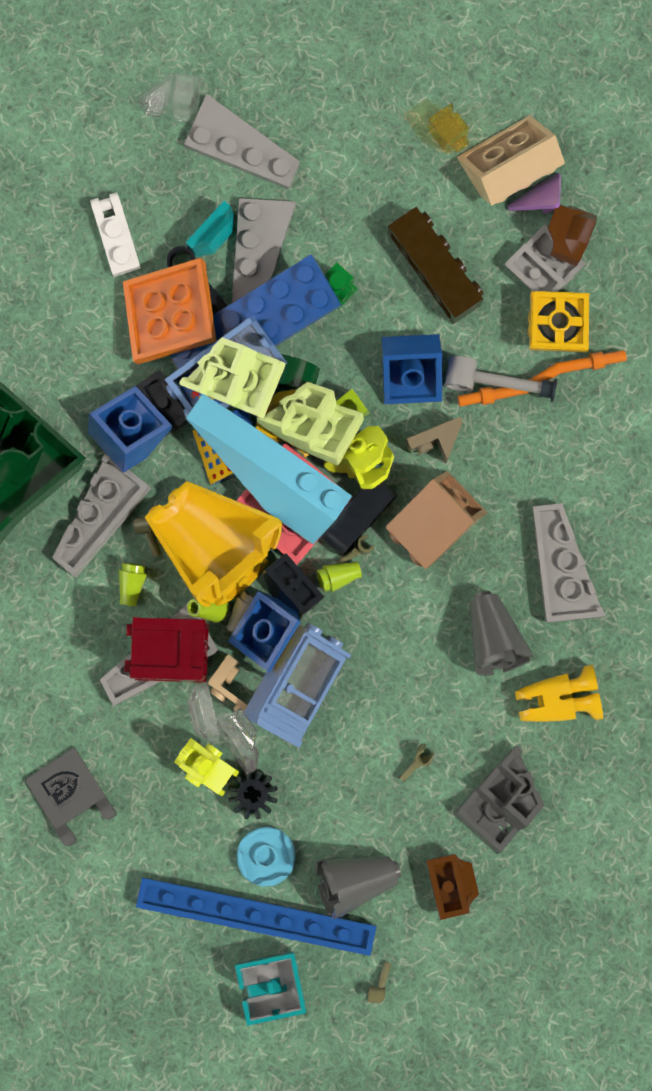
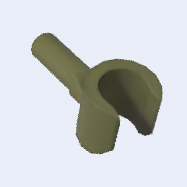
[133,517,160,557]
[336,535,375,564]
[399,743,434,782]
[368,962,391,1003]

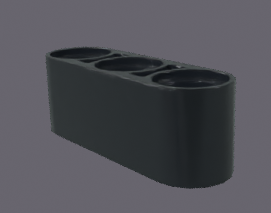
[320,482,397,557]

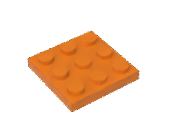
[123,258,217,364]

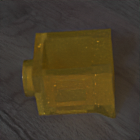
[427,103,469,154]

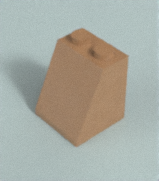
[386,471,487,569]

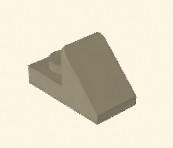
[406,416,463,463]

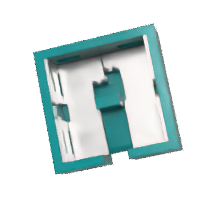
[235,951,307,1026]

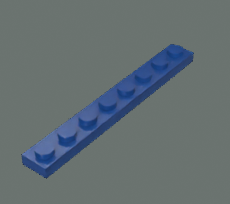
[136,877,376,956]

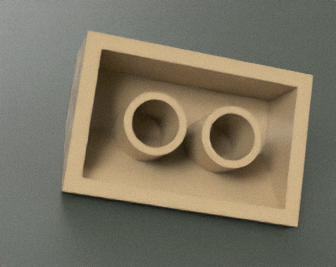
[457,115,565,206]

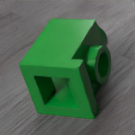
[325,262,358,310]

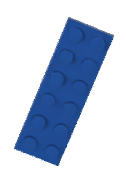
[170,254,342,376]

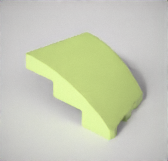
[179,337,286,419]
[257,382,364,465]

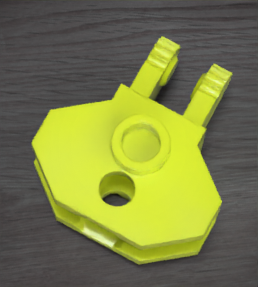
[324,426,394,489]
[174,738,239,796]

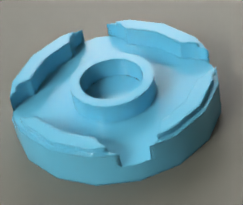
[236,826,296,887]

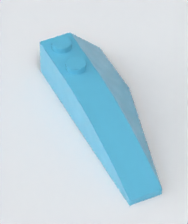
[186,394,352,544]

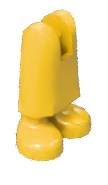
[515,664,603,722]

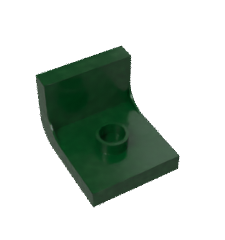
[0,382,86,545]

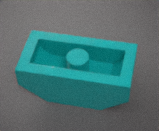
[186,201,234,257]

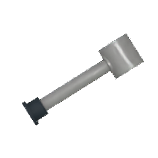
[444,356,558,402]

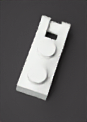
[90,192,141,277]

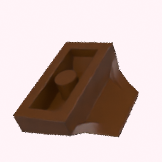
[548,205,597,267]
[426,854,479,920]

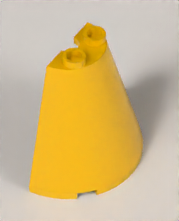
[145,481,282,607]

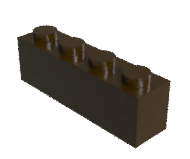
[387,206,484,325]

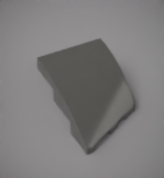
[454,745,544,854]

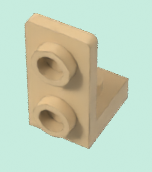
[208,654,248,720]

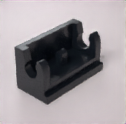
[258,553,324,620]

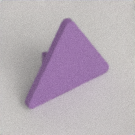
[508,173,561,214]

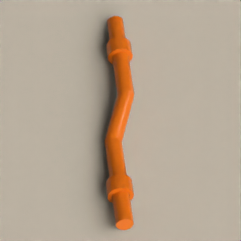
[457,350,627,407]

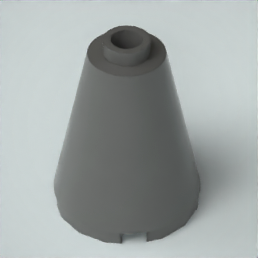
[470,591,533,676]
[315,856,401,920]

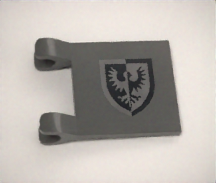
[25,747,117,847]

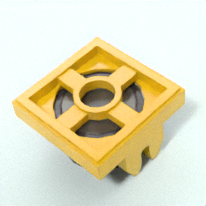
[527,291,590,352]

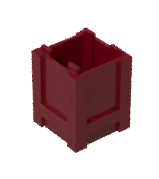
[124,617,209,683]

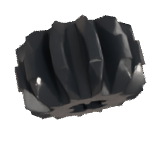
[228,769,278,819]

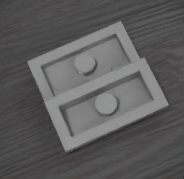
[505,224,586,292]

